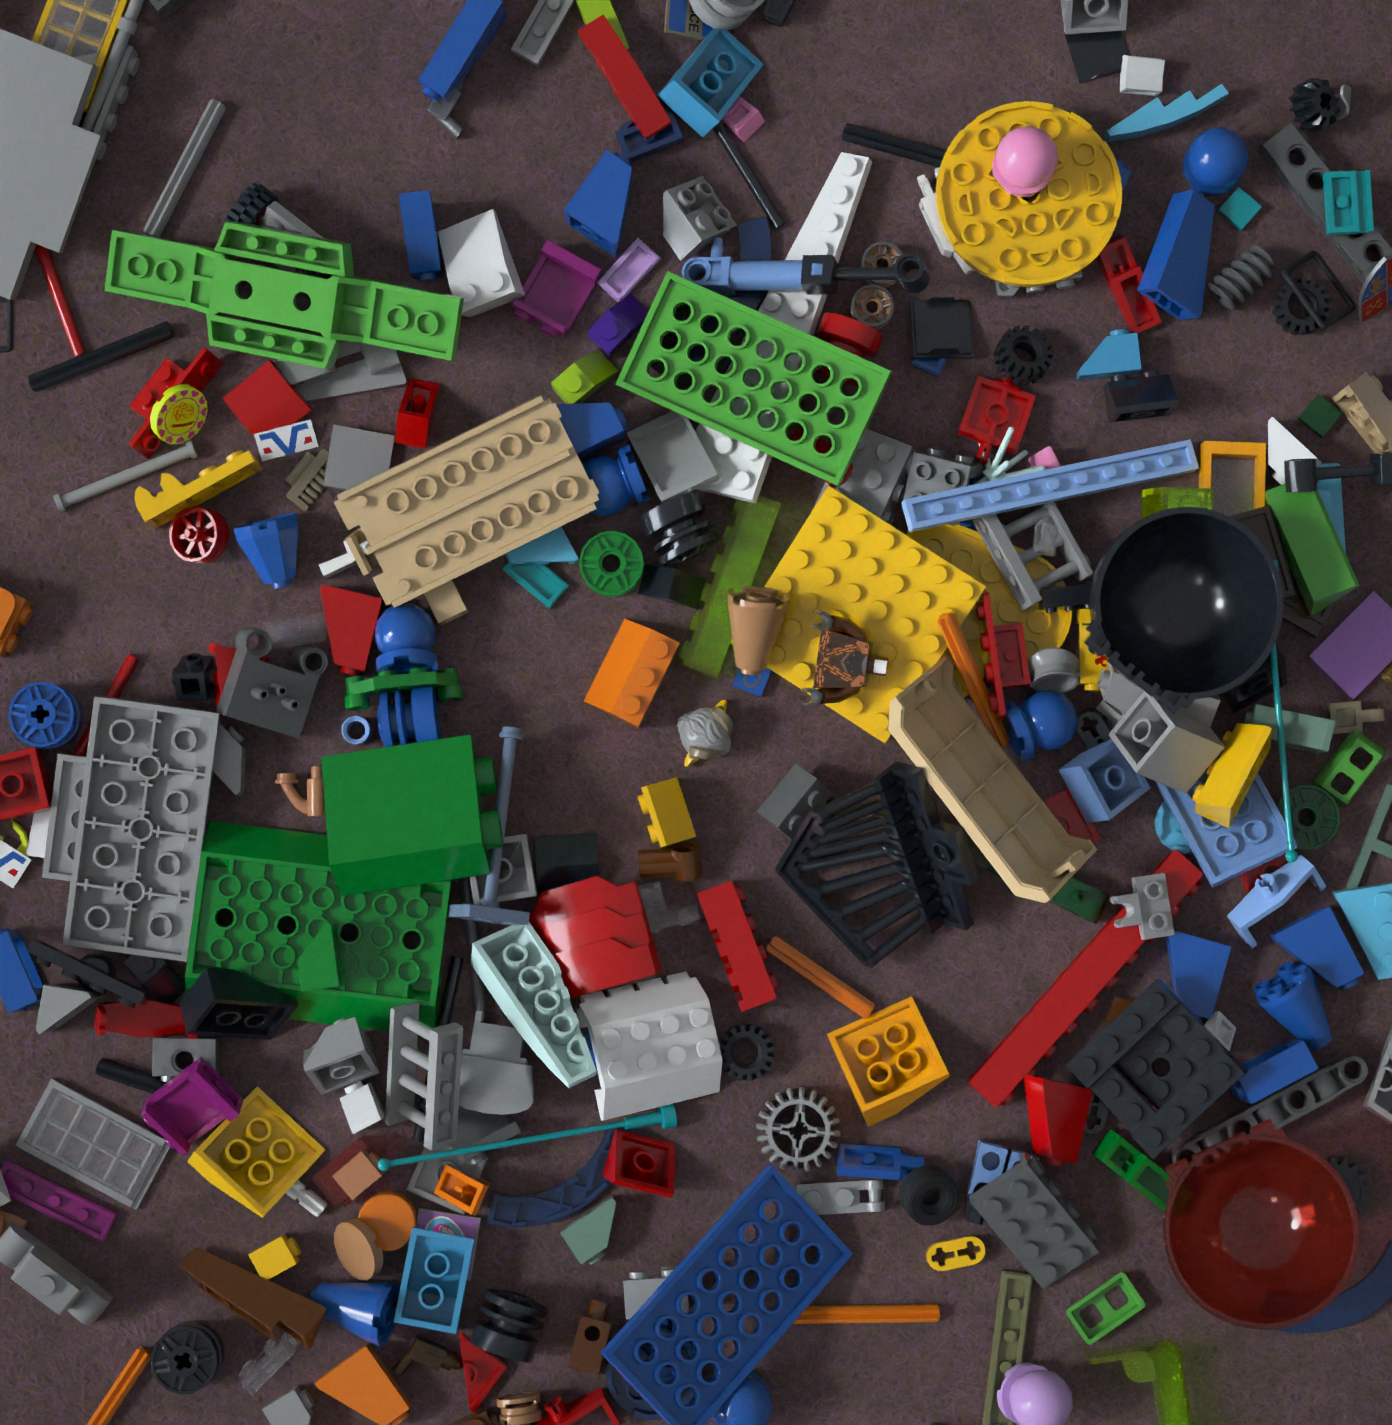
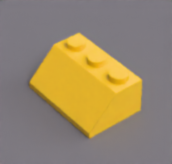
[1192,723,1273,828]

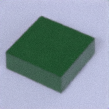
[1298,394,1342,438]

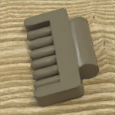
[285,449,329,511]

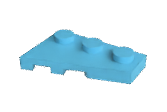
[1332,882,1392,980]

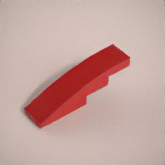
[577,14,672,140]

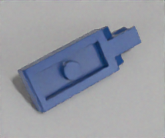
[837,1143,924,1180]

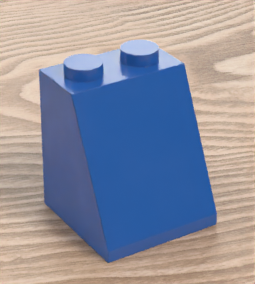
[564,150,633,258]
[556,403,628,461]

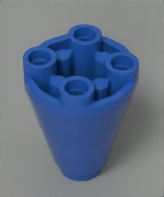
[1253,961,1332,1050]

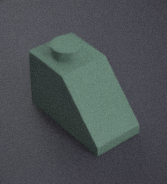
[560,1196,617,1265]

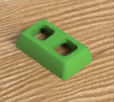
[1313,730,1386,806]
[1066,1272,1145,1345]

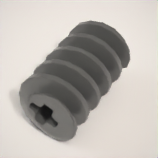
[1207,244,1275,311]

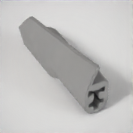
[274,341,407,401]

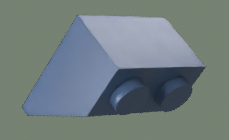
[1058,739,1150,823]

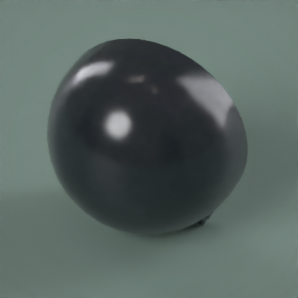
[1084,507,1284,714]

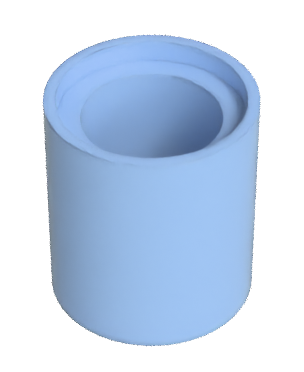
[342,716,372,746]

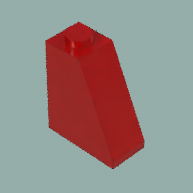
[320,584,385,676]
[1024,1074,1093,1167]

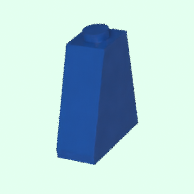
[399,190,443,283]
[1269,906,1364,990]
[1165,930,1231,1021]

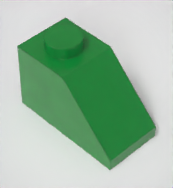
[293,923,343,992]

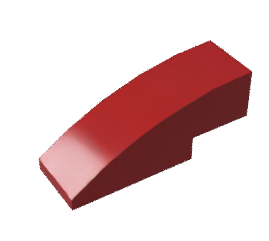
[1096,235,1162,334]

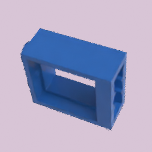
[0,928,44,1013]
[1228,1038,1319,1104]

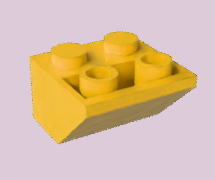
[637,777,696,849]

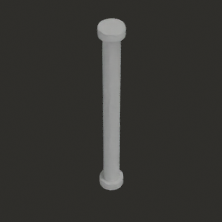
[53,440,198,513]

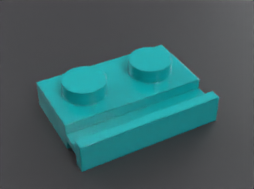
[1323,170,1374,236]

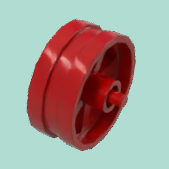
[169,506,229,563]

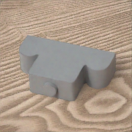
[0,1221,113,1327]

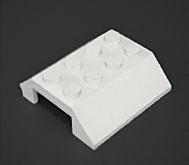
[576,971,722,1121]

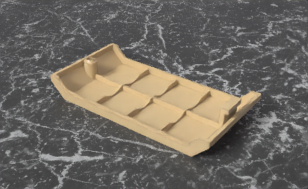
[888,654,1098,903]

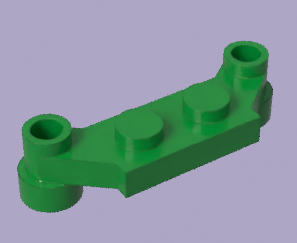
[344,667,463,711]

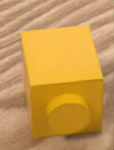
[248,1234,301,1280]

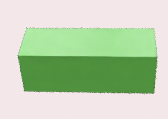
[1265,484,1360,615]

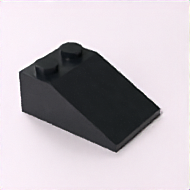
[179,967,298,1040]

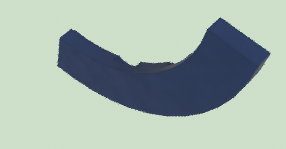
[675,216,771,362]
[486,1127,638,1228]
[1257,1241,1392,1333]

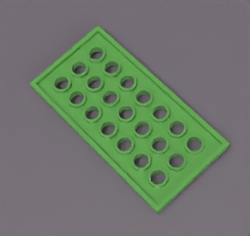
[615,271,892,487]

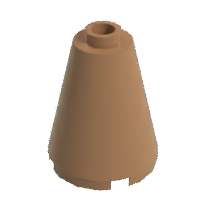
[727,586,790,675]

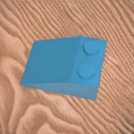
[657,28,764,137]
[394,1227,474,1334]

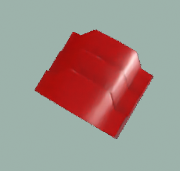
[529,876,662,999]

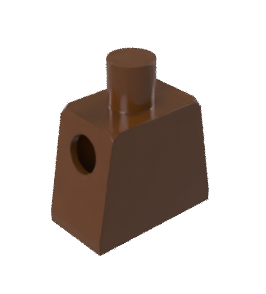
[567,1299,611,1375]

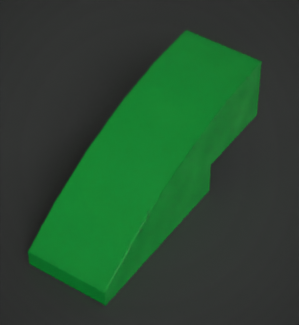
[1092,1129,1191,1217]

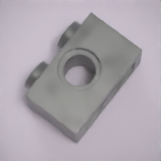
[152,1035,220,1082]

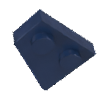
[615,87,684,163]

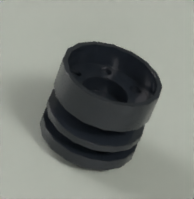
[639,491,720,567]
[470,1289,549,1363]
[151,1321,224,1394]

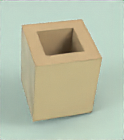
[424,579,469,626]

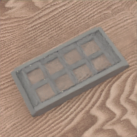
[16,1078,170,1210]

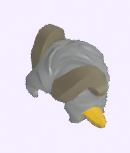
[677,699,733,767]

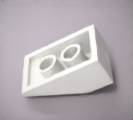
[438,209,525,318]

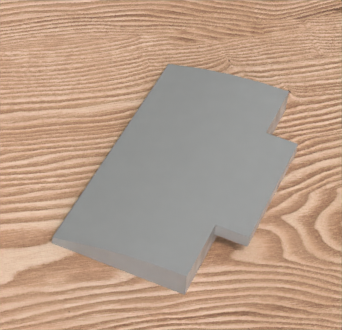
[0,28,104,300]
[42,695,220,962]

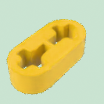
[926,1235,985,1271]

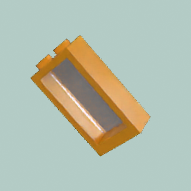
[1198,441,1266,516]

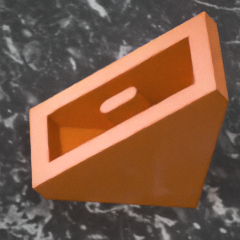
[434,1164,491,1216]

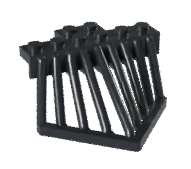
[775,761,980,968]

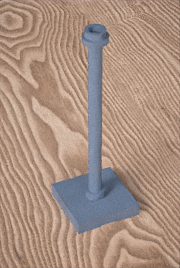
[447,726,530,925]

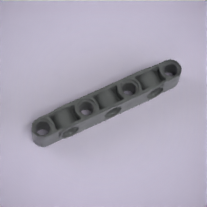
[1170,1055,1368,1173]

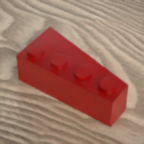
[697,880,779,1012]

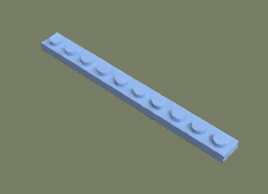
[901,439,1199,532]

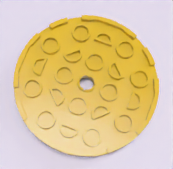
[935,101,1122,287]

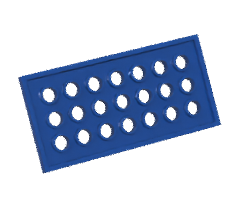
[600,1165,853,1425]

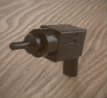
[391,1335,463,1375]

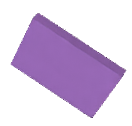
[1308,591,1392,700]

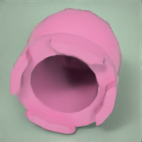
[992,126,1058,197]

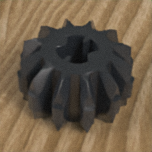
[1289,78,1341,132]

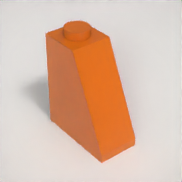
[314,1343,412,1425]

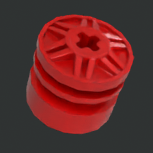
[815,313,884,387]

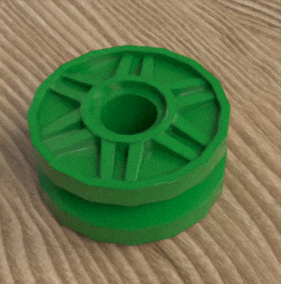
[579,531,645,598]

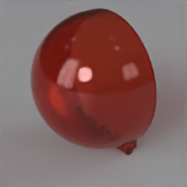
[1163,1119,1360,1330]

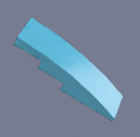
[1103,84,1229,143]

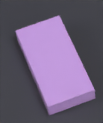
[597,238,661,302]

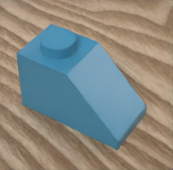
[1076,329,1142,380]

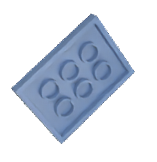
[1155,750,1298,888]

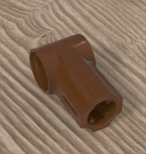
[638,842,702,881]

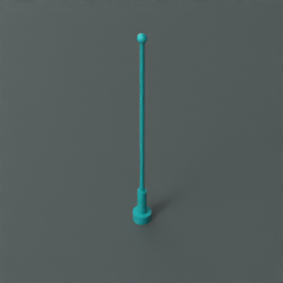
[1270,560,1298,862]
[378,1104,677,1171]

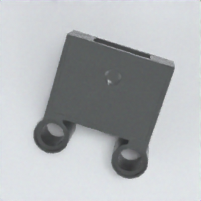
[216,627,328,739]

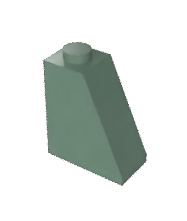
[1242,704,1336,755]

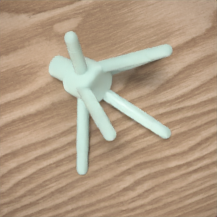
[975,427,1046,484]

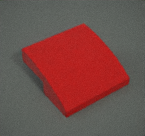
[222,360,313,436]

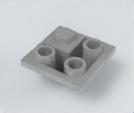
[663,176,737,261]

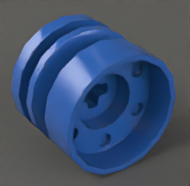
[8,682,84,750]
[377,686,441,747]

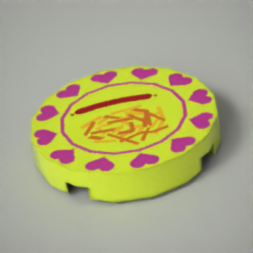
[150,384,208,444]

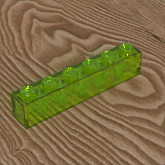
[679,495,781,679]

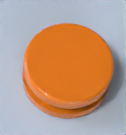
[358,1191,417,1252]

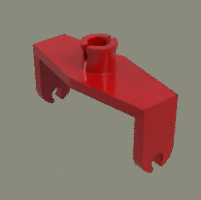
[94,999,198,1039]
[532,1387,622,1425]

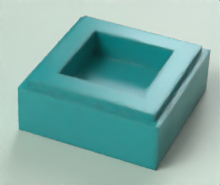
[1217,187,1262,231]

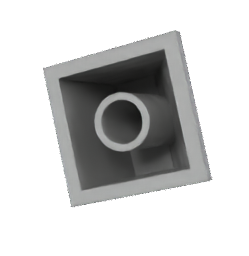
[1061,0,1128,34]
[1108,691,1225,793]

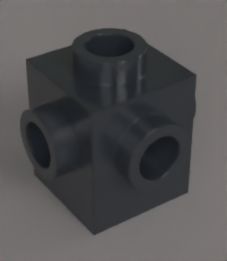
[172,653,217,701]

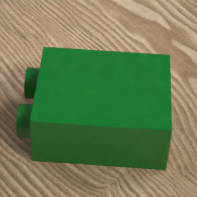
[322,735,504,896]

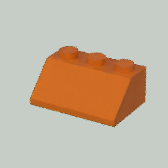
[584,619,680,729]

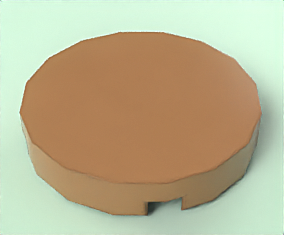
[334,1218,383,1281]

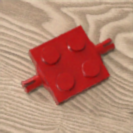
[958,373,1036,464]

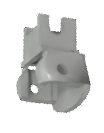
[459,1011,534,1115]

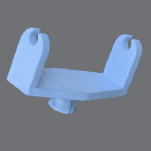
[1227,855,1326,949]

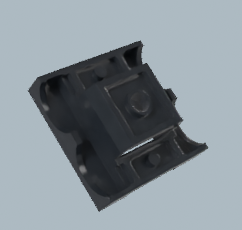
[1066,979,1248,1159]

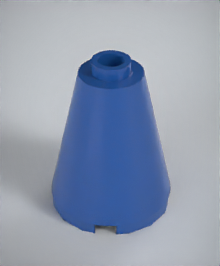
[310,1282,400,1346]

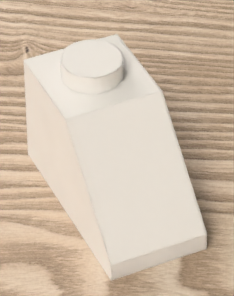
[1268,417,1322,485]
[339,1081,385,1134]

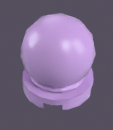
[997,1362,1073,1425]

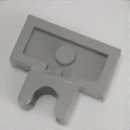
[1110,873,1175,940]

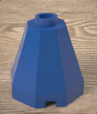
[234,512,299,589]

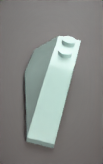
[471,922,597,1088]

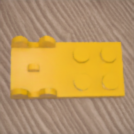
[135,450,263,529]

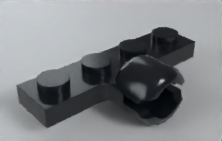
[26,939,151,1008]

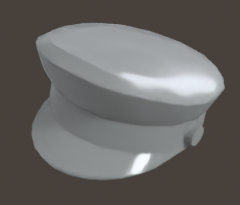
[1028,647,1080,694]

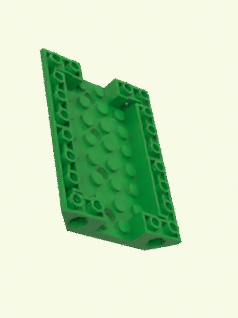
[185,821,454,1031]

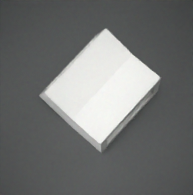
[1120,55,1165,96]

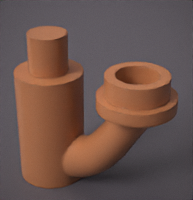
[275,766,326,817]

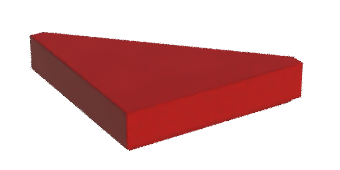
[459,1331,509,1413]

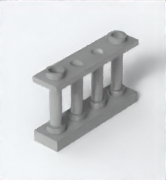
[971,465,1093,612]
[385,1001,463,1151]

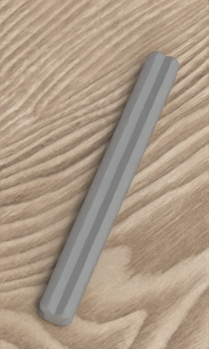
[144,99,226,238]

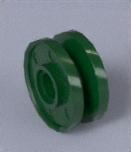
[1275,785,1340,851]

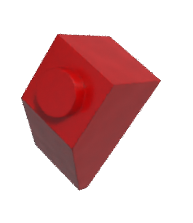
[395,378,440,448]

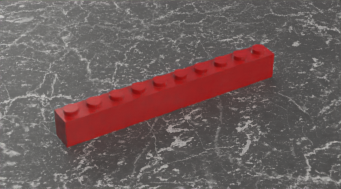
[966,849,1204,1108]

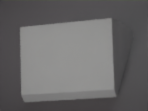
[36,984,102,1035]

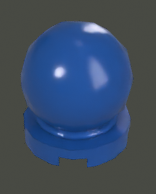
[1182,127,1249,197]
[582,444,650,517]
[375,603,438,675]
[1004,690,1079,763]
[712,1371,773,1425]

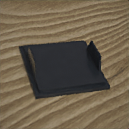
[1064,31,1128,84]
[909,297,974,358]

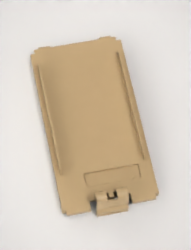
[334,395,599,608]

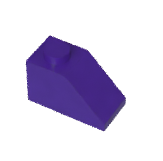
[587,294,648,359]

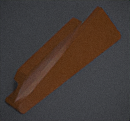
[179,1247,326,1350]

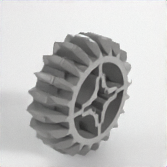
[756,1087,841,1172]

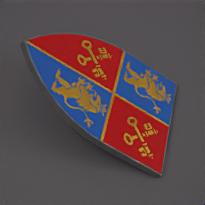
[1359,255,1392,322]

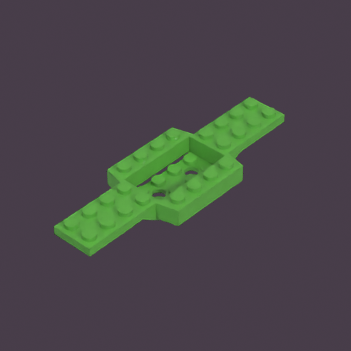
[104,221,464,369]

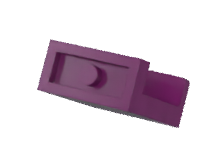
[511,240,602,339]
[141,1057,244,1156]

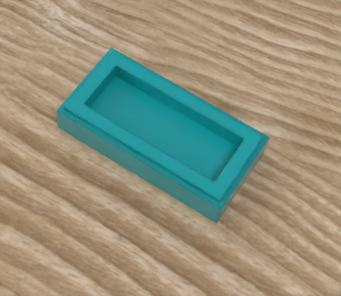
[502,562,569,609]

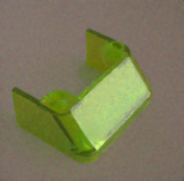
[1084,1339,1193,1425]

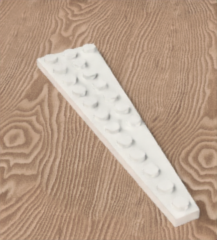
[695,152,872,504]

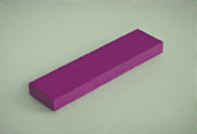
[1,1159,119,1243]

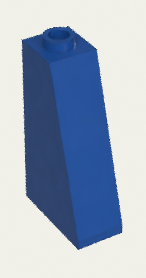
[418,0,508,103]
[1137,189,1215,320]

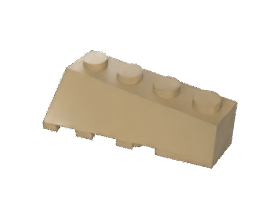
[1332,371,1392,453]

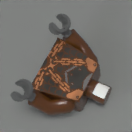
[801,609,889,707]

